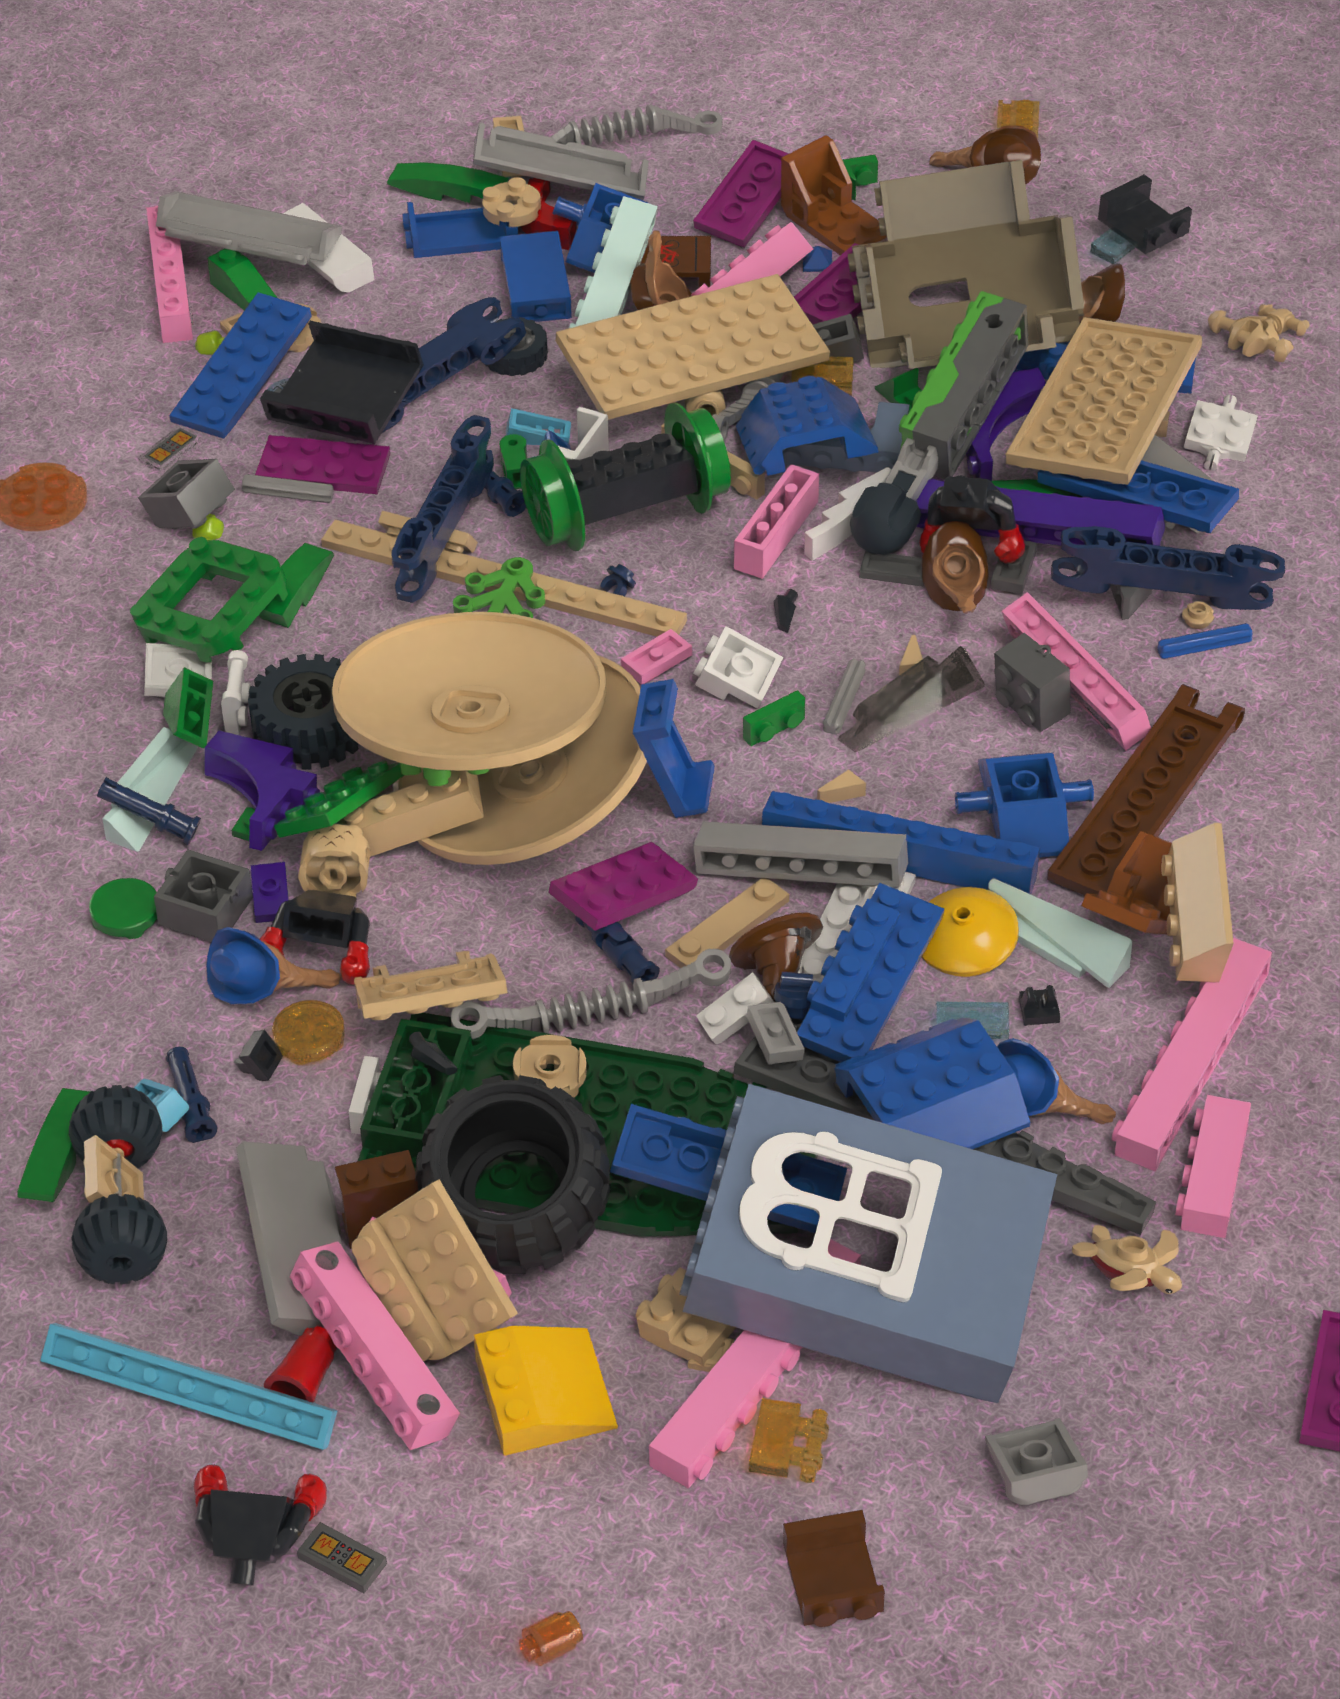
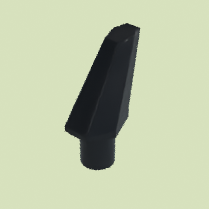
[774,589,798,633]
[408,1032,458,1075]

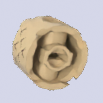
[298,824,371,897]

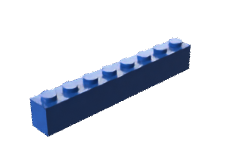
[762,791,1040,894]

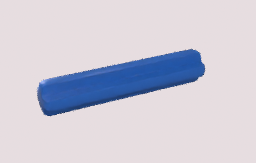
[1157,623,1253,659]

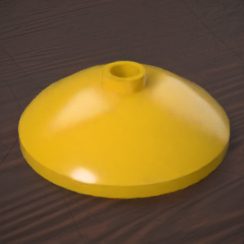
[922,887,1019,977]

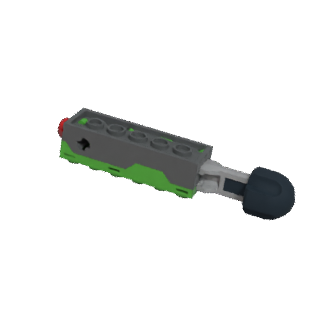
[850,291,1028,555]

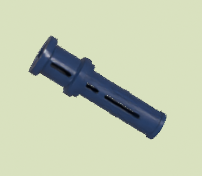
[484,470,526,517]
[97,777,201,845]
[166,1046,218,1143]

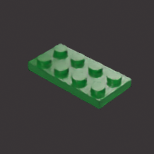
[274,761,405,838]

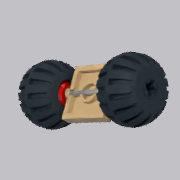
[69,1085,167,1285]

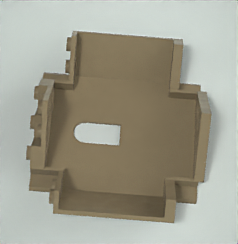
[848,160,1084,369]

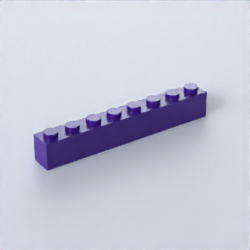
[916,479,1166,546]

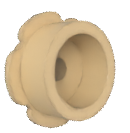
[1182,601,1214,629]

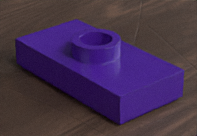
[251,862,289,923]

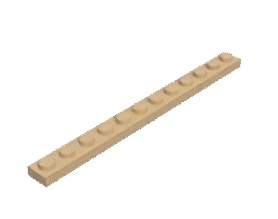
[321,520,687,637]

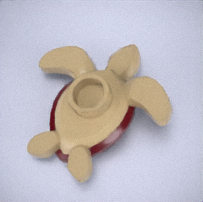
[1072,1225,1182,1294]

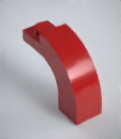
[520,178,578,250]

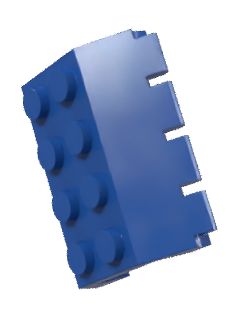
[736,376,879,476]
[834,1017,1030,1149]

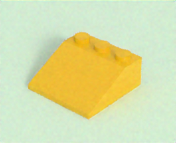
[474,1326,618,1456]

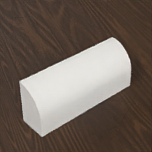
[283,203,375,293]

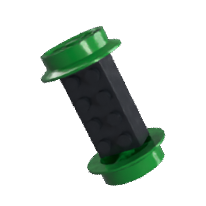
[520,402,731,551]

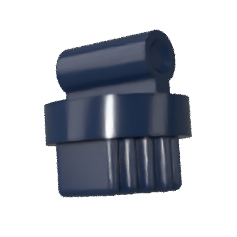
[774,972,813,1019]

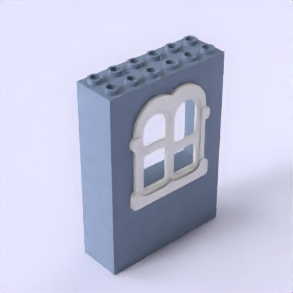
[679,1084,1057,1403]

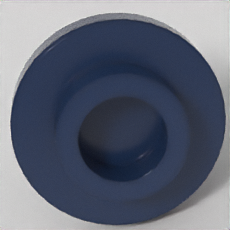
[600,564,636,597]

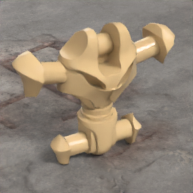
[1208,304,1310,363]

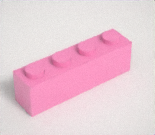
[734,464,819,579]
[1175,1095,1251,1238]

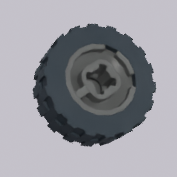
[485,317,548,376]

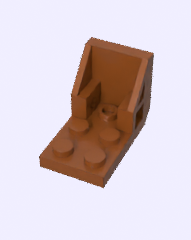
[781,135,887,256]
[1081,831,1172,935]

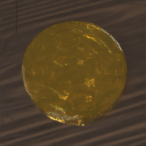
[272,1000,345,1065]

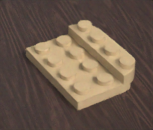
[354,951,508,1020]
[352,1179,518,1361]

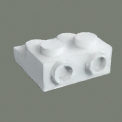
[693,626,783,709]

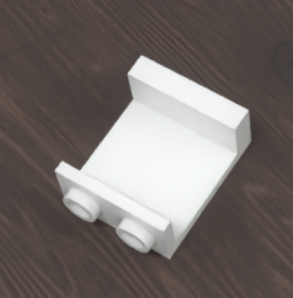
[558,407,609,461]

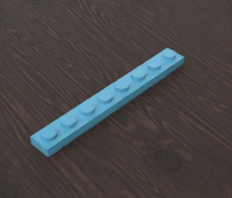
[40,1323,338,1450]

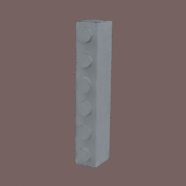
[693,821,908,887]

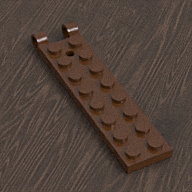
[1047,684,1245,896]

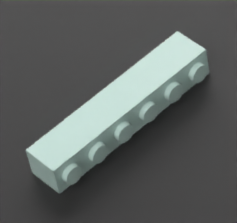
[569,196,658,328]

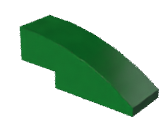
[259,543,334,628]

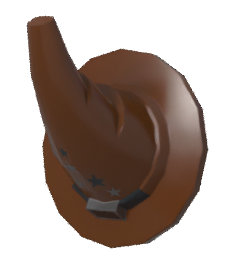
[729,912,823,1002]

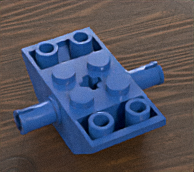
[552,183,652,273]
[955,753,1094,858]

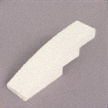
[804,467,891,561]

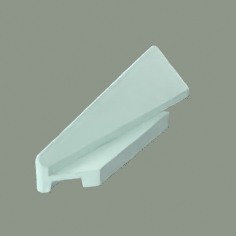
[102,727,199,852]
[988,878,1132,988]

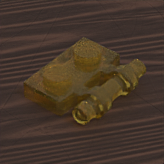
[749,1398,829,1483]

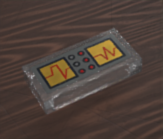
[138,425,204,476]

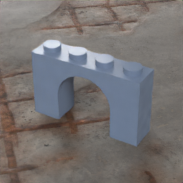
[782,402,910,472]

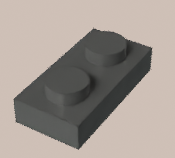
[991,540,1037,594]

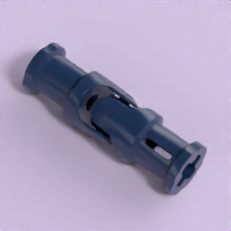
[575,916,660,985]

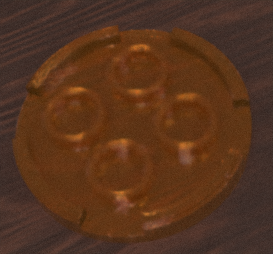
[0,462,88,531]

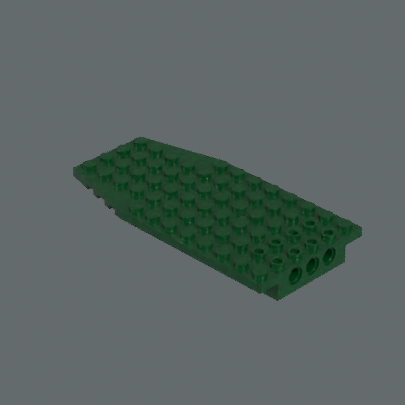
[358,1012,818,1237]

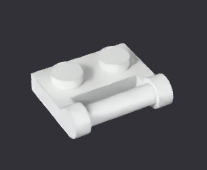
[221,650,251,735]

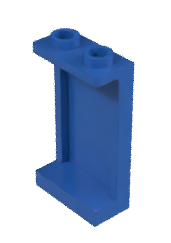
[402,202,518,258]
[500,231,572,322]
[633,679,715,818]

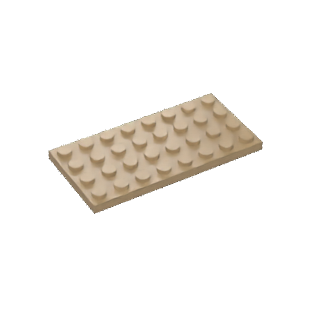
[555,274,830,420]
[1006,317,1202,485]

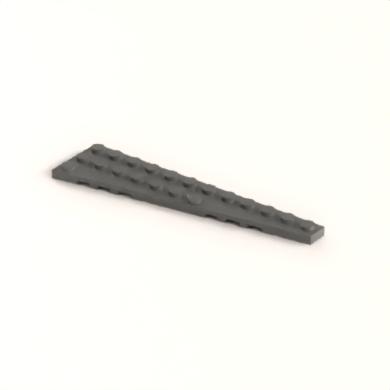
[733,1016,1156,1235]

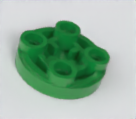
[89,878,157,939]

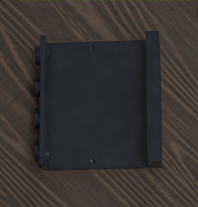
[260,320,424,444]

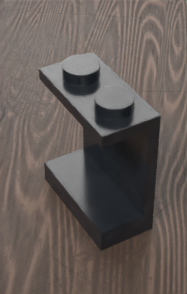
[1098,174,1192,254]

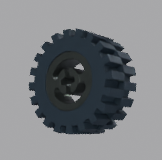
[248,654,359,770]

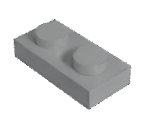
[747,1002,804,1064]

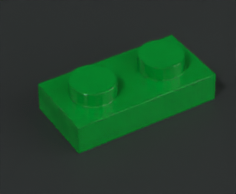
[743,690,805,747]

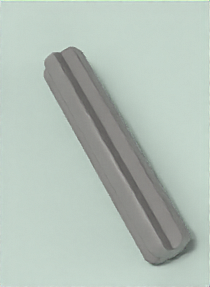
[242,474,334,503]
[823,658,866,735]

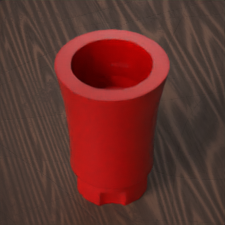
[264,1326,337,1403]

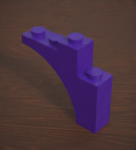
[966,368,1046,481]
[205,730,320,851]

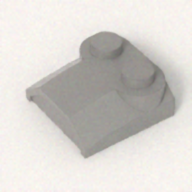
[985,1418,1088,1505]

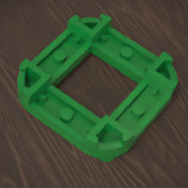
[130,537,288,662]

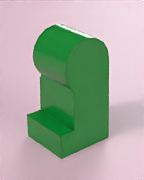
[499,434,527,489]

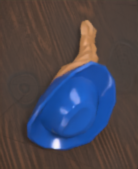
[206,927,341,1004]
[997,1038,1116,1124]

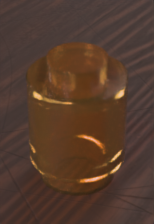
[519,1611,583,1666]

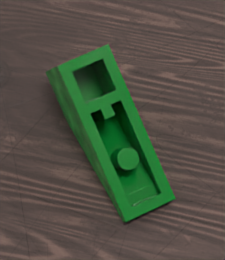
[207,248,277,311]
[163,667,213,749]

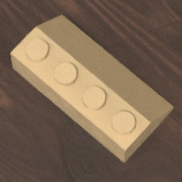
[339,770,484,857]
[1161,823,1234,982]

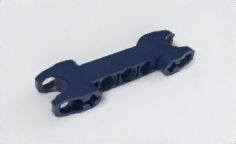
[353,297,526,441]
[391,415,494,603]
[1051,526,1285,610]

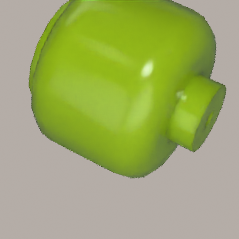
[195,330,225,355]
[192,514,224,540]

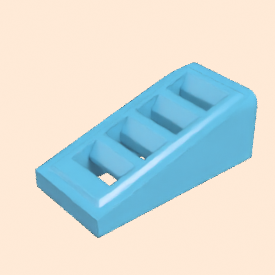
[505,408,571,445]
[134,1078,189,1132]

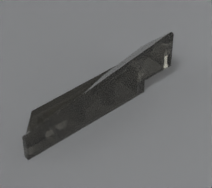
[838,646,985,753]

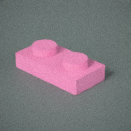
[621,629,692,684]

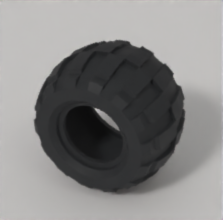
[415,1075,611,1274]

